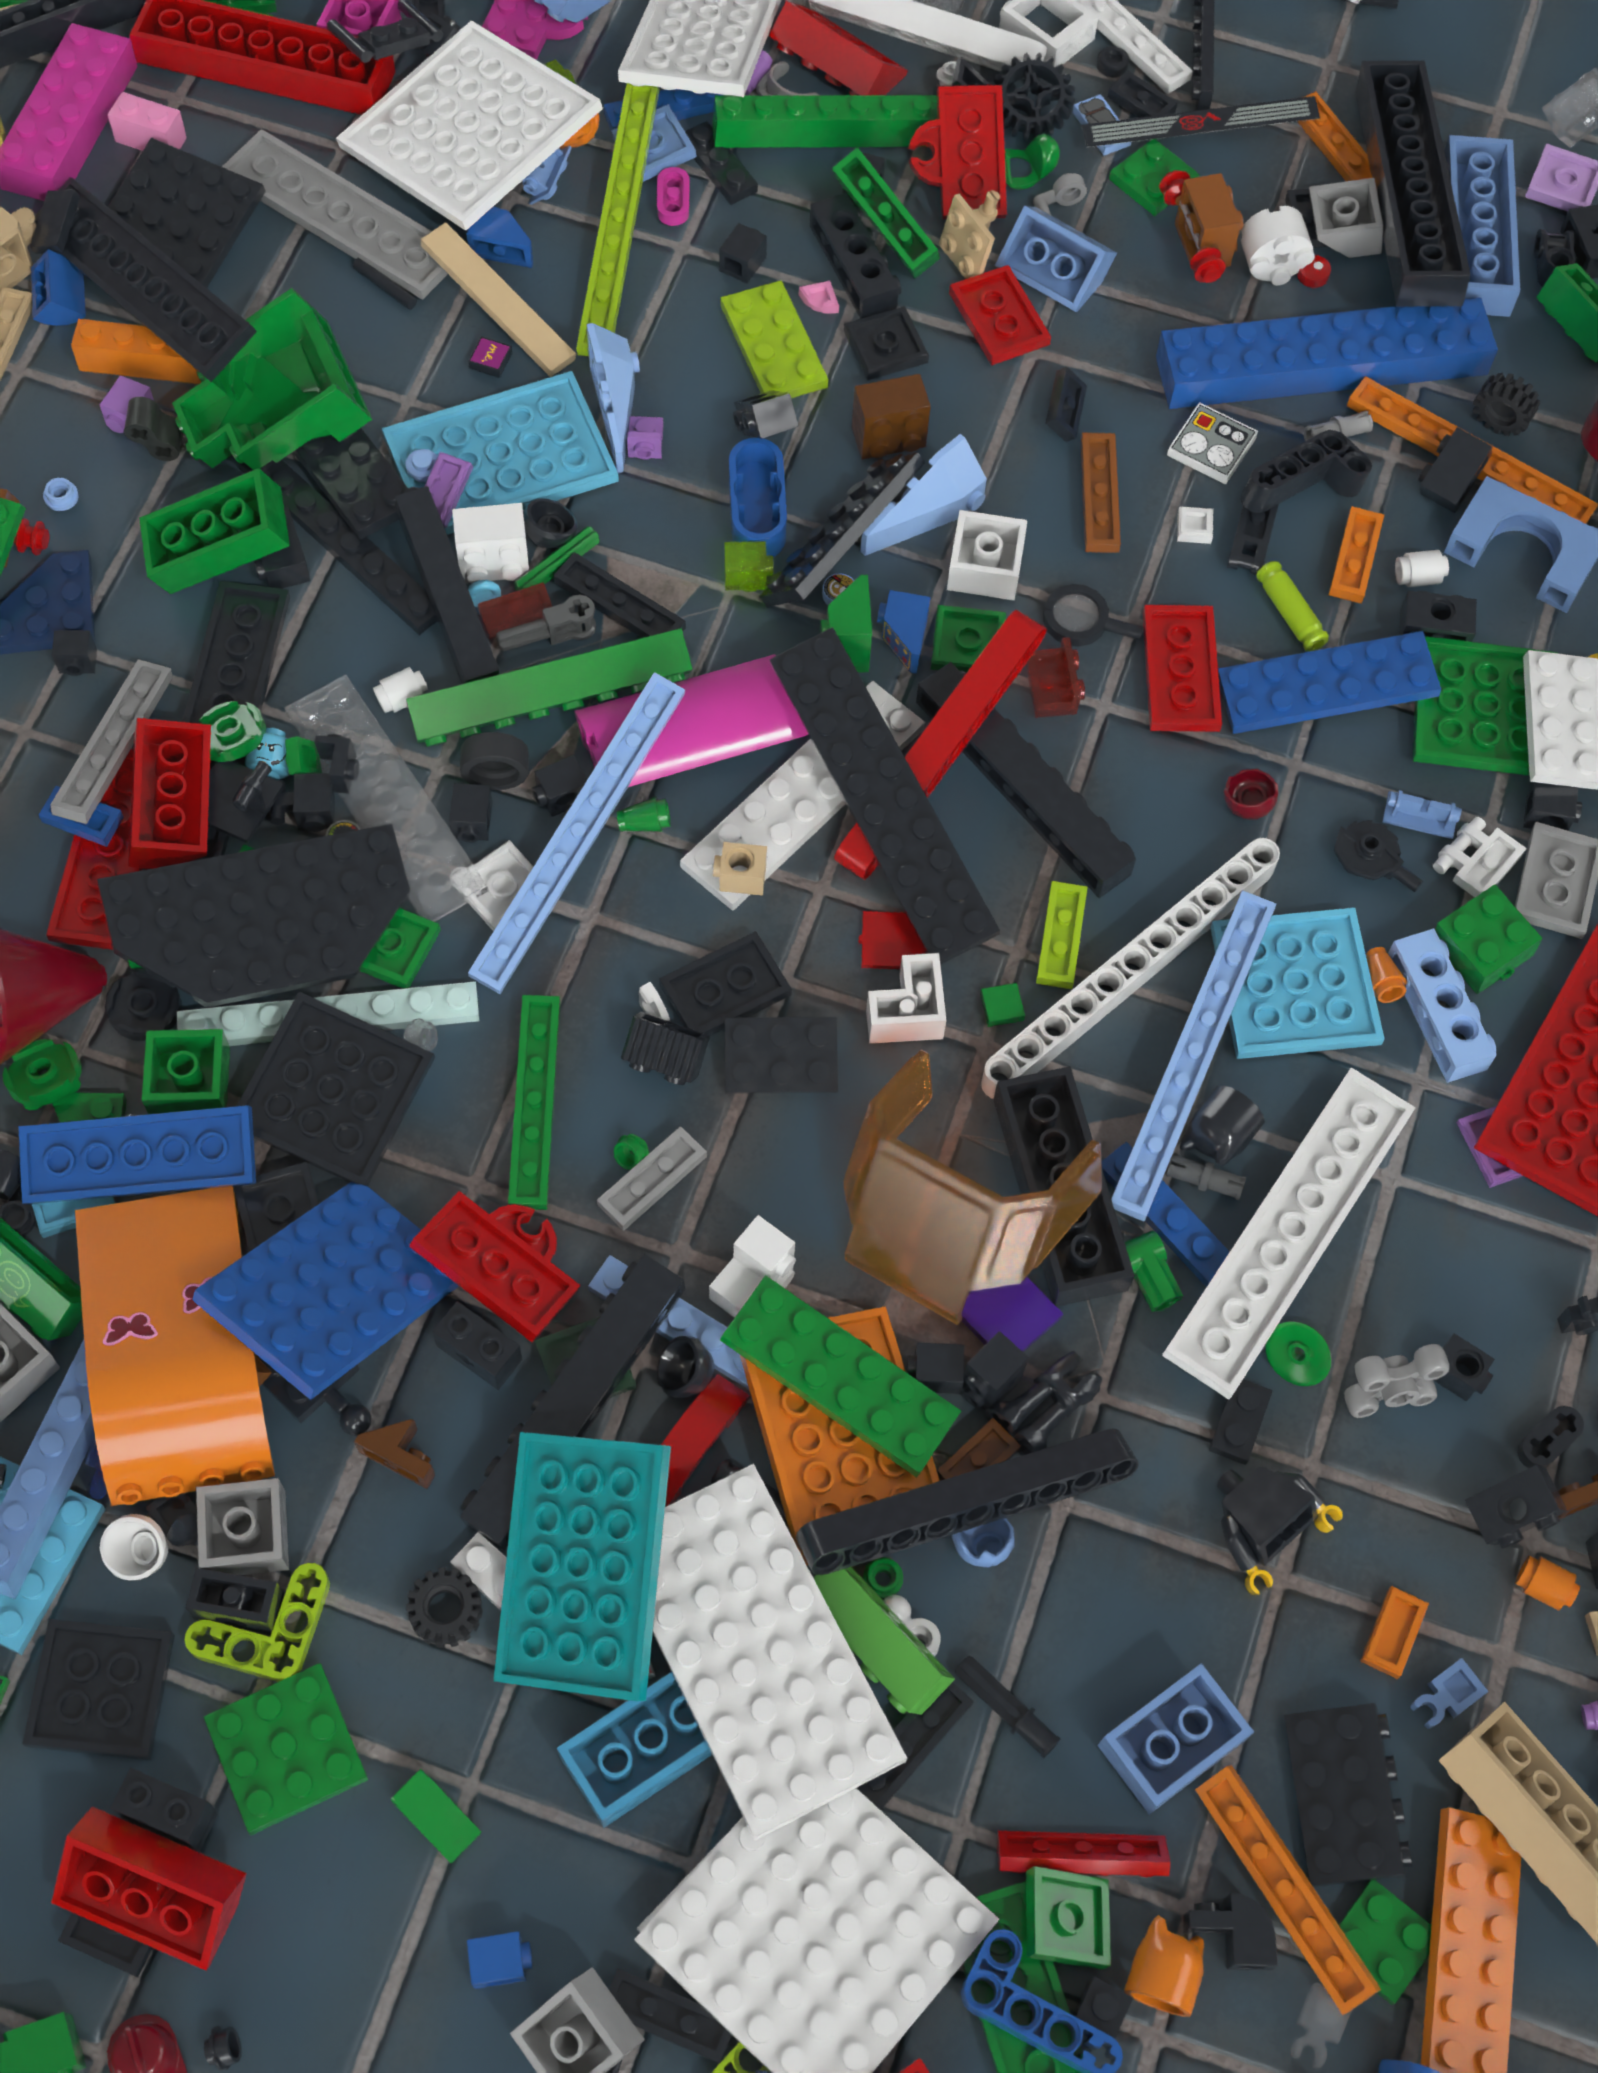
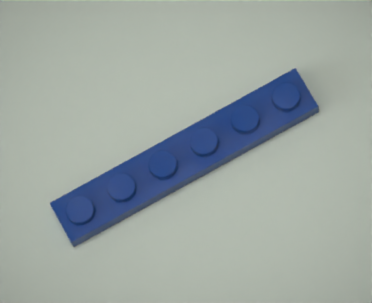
[1100,1141,1230,1287]

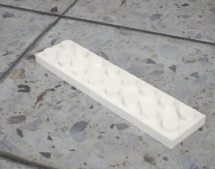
[680,681,925,911]

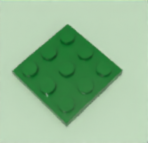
[203,1663,369,1835]

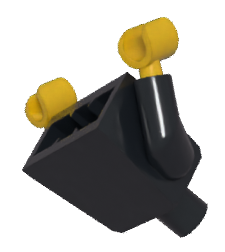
[1217,1467,1342,1595]

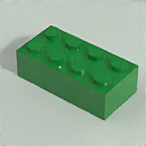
[139,468,290,594]

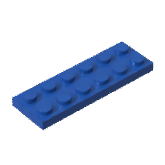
[1218,631,1441,734]
[19,1105,256,1205]

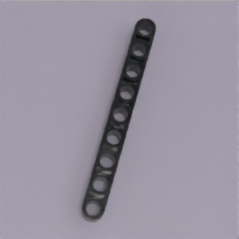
[796,1429,1139,1575]

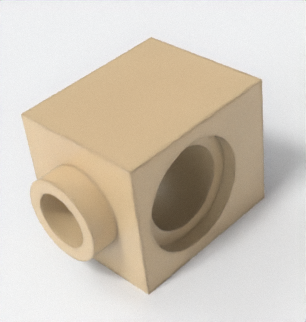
[713,842,767,896]

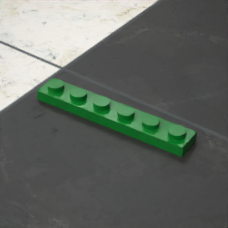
[508,995,560,1210]

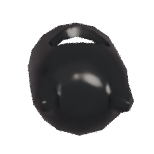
[1180,1085,1265,1166]

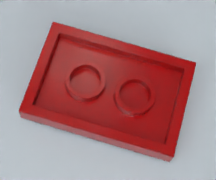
[949,265,1051,366]

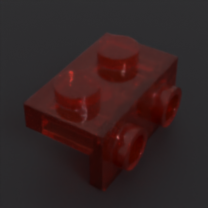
[1026,637,1085,718]

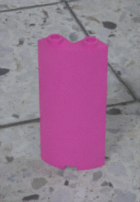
[574,654,808,787]

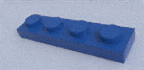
[603,89,724,130]

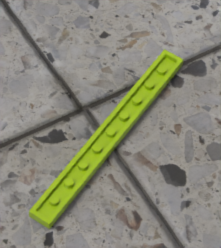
[576,83,659,356]

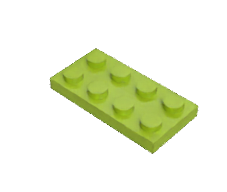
[720,280,828,398]

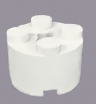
[1241,206,1315,285]

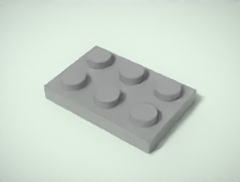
[1514,822,1598,939]

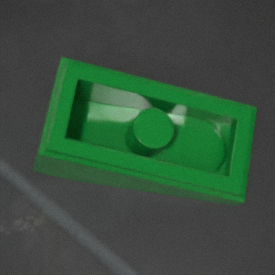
[391,1769,482,1864]

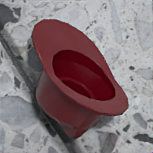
[107,2013,187,2073]

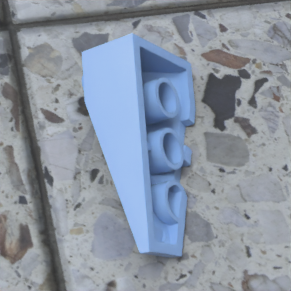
[587,323,640,473]
[860,434,987,556]

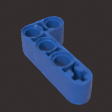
[961,1929,1123,2073]

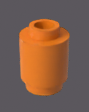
[1515,1555,1580,1611]

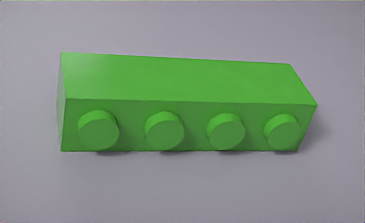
[814,1567,955,1715]

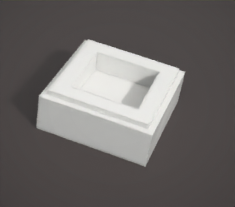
[1177,506,1213,544]

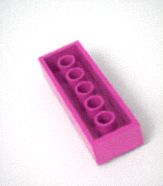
[0,23,138,201]

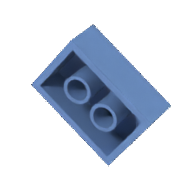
[1098,1663,1254,1815]

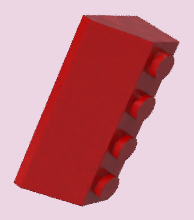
[769,1,909,95]
[128,718,211,869]
[51,1806,247,1971]

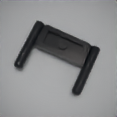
[327,0,443,63]

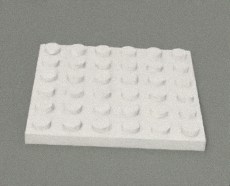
[336,21,603,231]
[634,1788,999,2073]

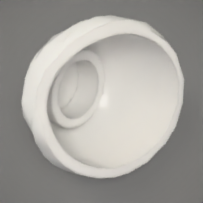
[100,1514,168,1580]

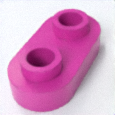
[657,167,690,226]

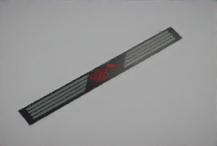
[1082,96,1320,147]

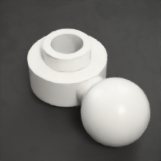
[883,1595,940,1656]

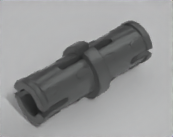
[1166,1153,1247,1200]

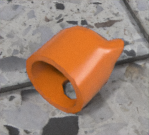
[1124,1915,1204,2017]

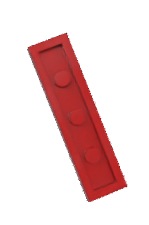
[997,1830,1171,1877]

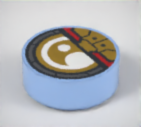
[822,573,854,605]

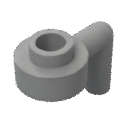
[1033,173,1087,215]

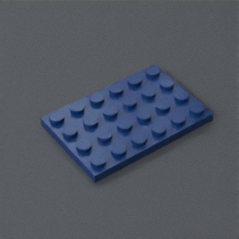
[192,1182,459,1400]

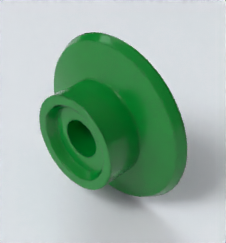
[1266,1321,1331,1386]

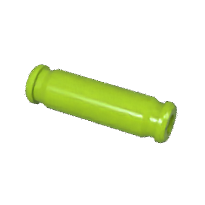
[1256,561,1329,652]

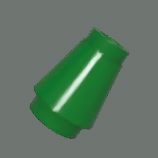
[617,797,671,832]

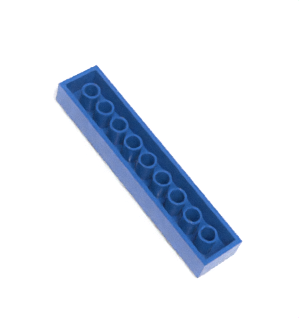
[1156,298,1498,409]

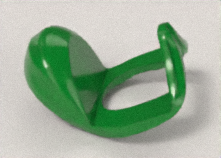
[1005,134,1060,190]

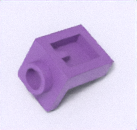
[627,416,663,459]

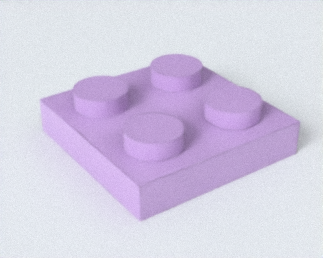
[1525,144,1598,212]

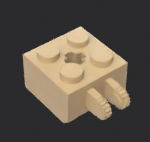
[0,206,36,290]

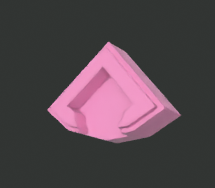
[799,281,839,314]

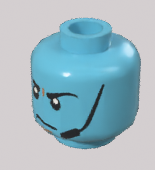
[245,728,290,780]

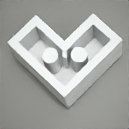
[866,953,946,1044]
[709,1215,796,1318]

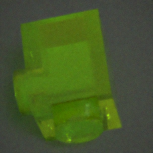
[724,541,773,592]

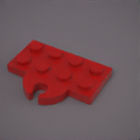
[908,85,1007,219]
[409,1191,581,1343]

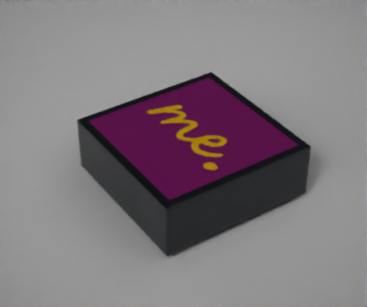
[468,336,512,378]

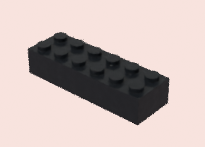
[993,1066,1135,1307]

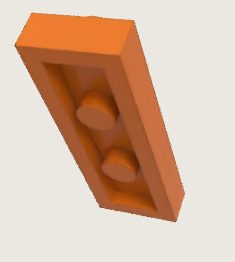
[1328,506,1384,604]

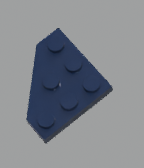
[0,550,95,655]

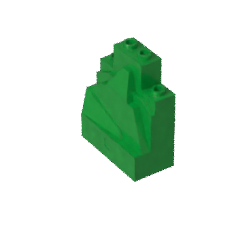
[172,288,373,470]

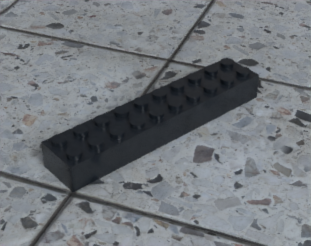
[1356,60,1471,307]

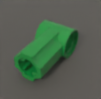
[1124,1230,1183,1312]

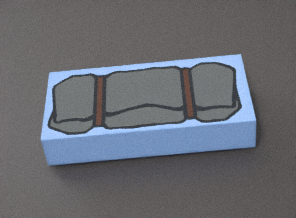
[1072,94,1131,156]

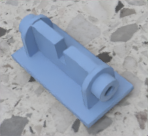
[522,146,572,205]
[1382,790,1462,839]

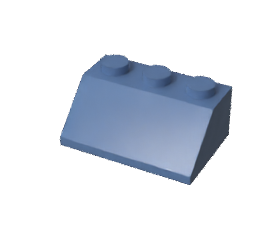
[995,206,1117,312]

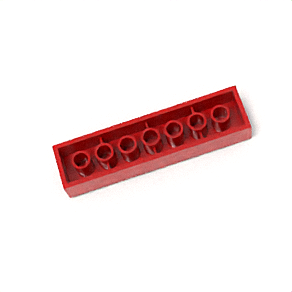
[129,0,396,115]

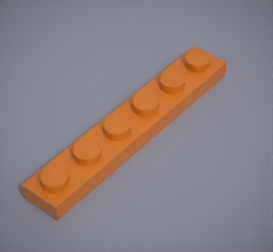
[1195,1765,1381,2015]

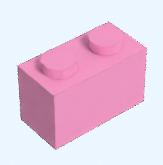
[107,92,187,151]

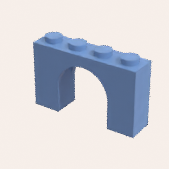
[1444,476,1598,613]

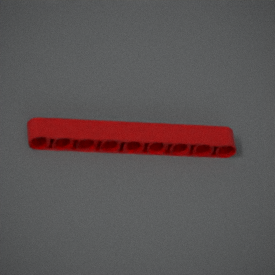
[834,609,1047,880]

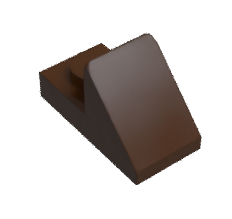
[354,1419,435,1489]

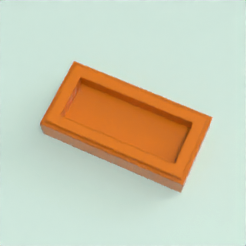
[1360,1586,1429,1679]

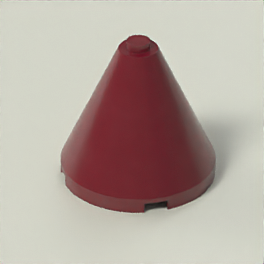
[0,928,107,1065]

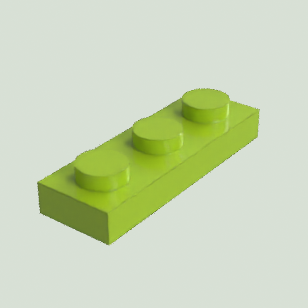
[1036,881,1088,989]

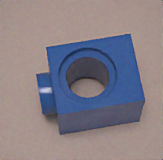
[467,1931,533,1989]

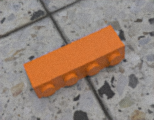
[71,319,202,384]

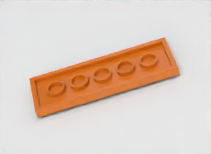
[1421,1807,1522,2073]

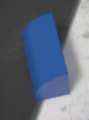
[31,249,86,326]

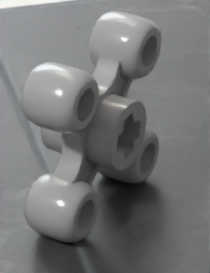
[1344,1344,1449,1418]

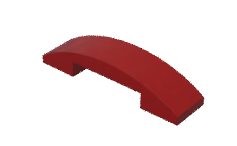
[661,1374,750,1507]

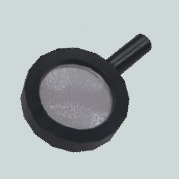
[1043,584,1143,647]

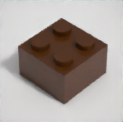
[852,374,931,460]

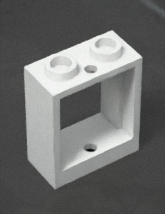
[999,0,1098,67]

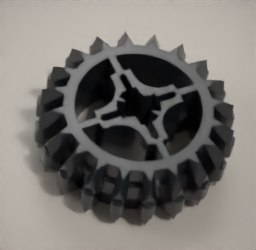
[994,52,1075,141]

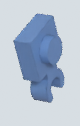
[1410,1658,1489,1729]

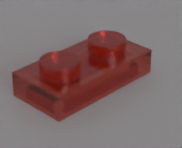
[477,582,553,639]

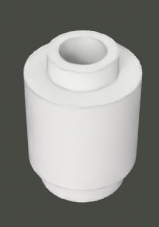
[1395,550,1449,587]
[373,667,428,713]

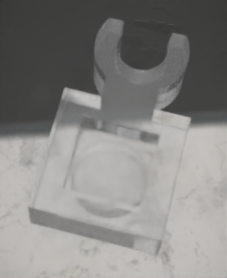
[1291,1982,1352,2069]

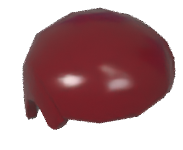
[1224,768,1279,820]

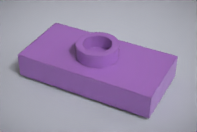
[424,452,473,528]

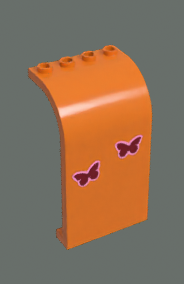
[75,1186,275,1506]

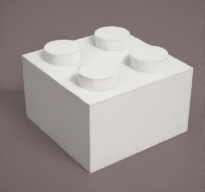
[452,503,529,583]
[947,510,1028,600]

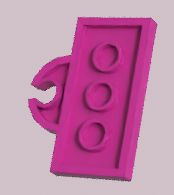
[482,0,588,60]

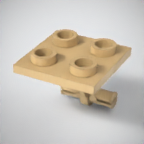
[939,191,1000,279]

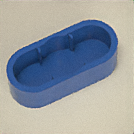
[729,438,787,561]

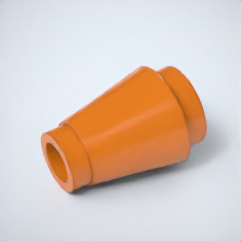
[1366,947,1407,1003]

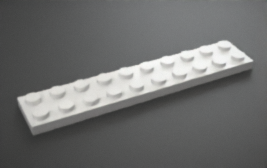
[1162,1067,1415,1400]

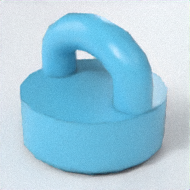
[468,580,502,615]

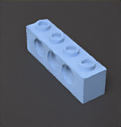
[1388,929,1496,1083]

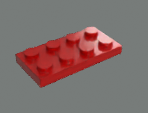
[1143,605,1222,732]

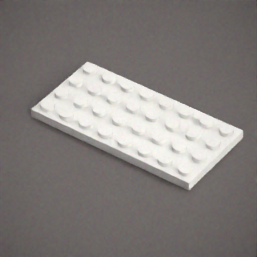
[653,1464,907,1840]

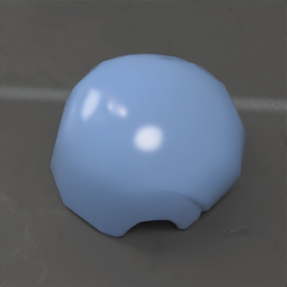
[951,1518,1015,1567]

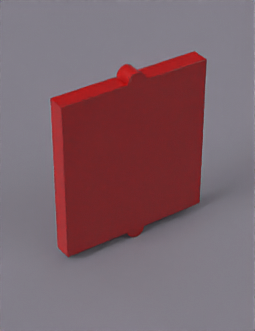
[858,911,926,969]

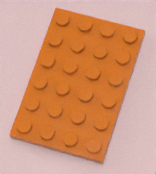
[739,1306,940,1565]

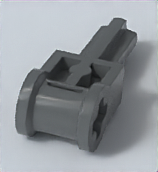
[496,595,596,651]

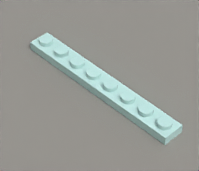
[177,981,480,1046]

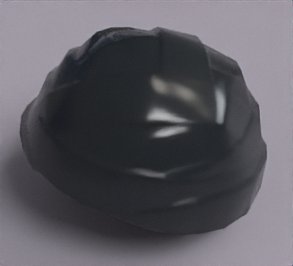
[523,498,578,548]
[657,1336,714,1398]

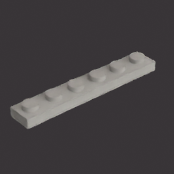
[50,659,172,824]

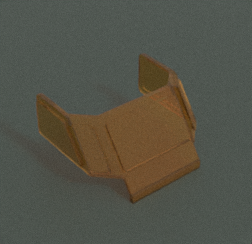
[844,1050,1102,1325]

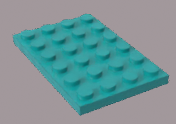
[494,1432,671,1702]

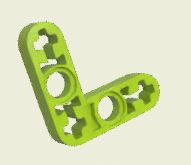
[184,1563,330,1682]

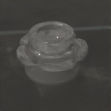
[404,1018,438,1051]

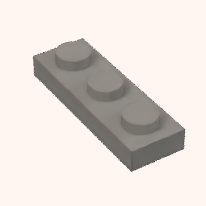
[597,1126,707,1231]

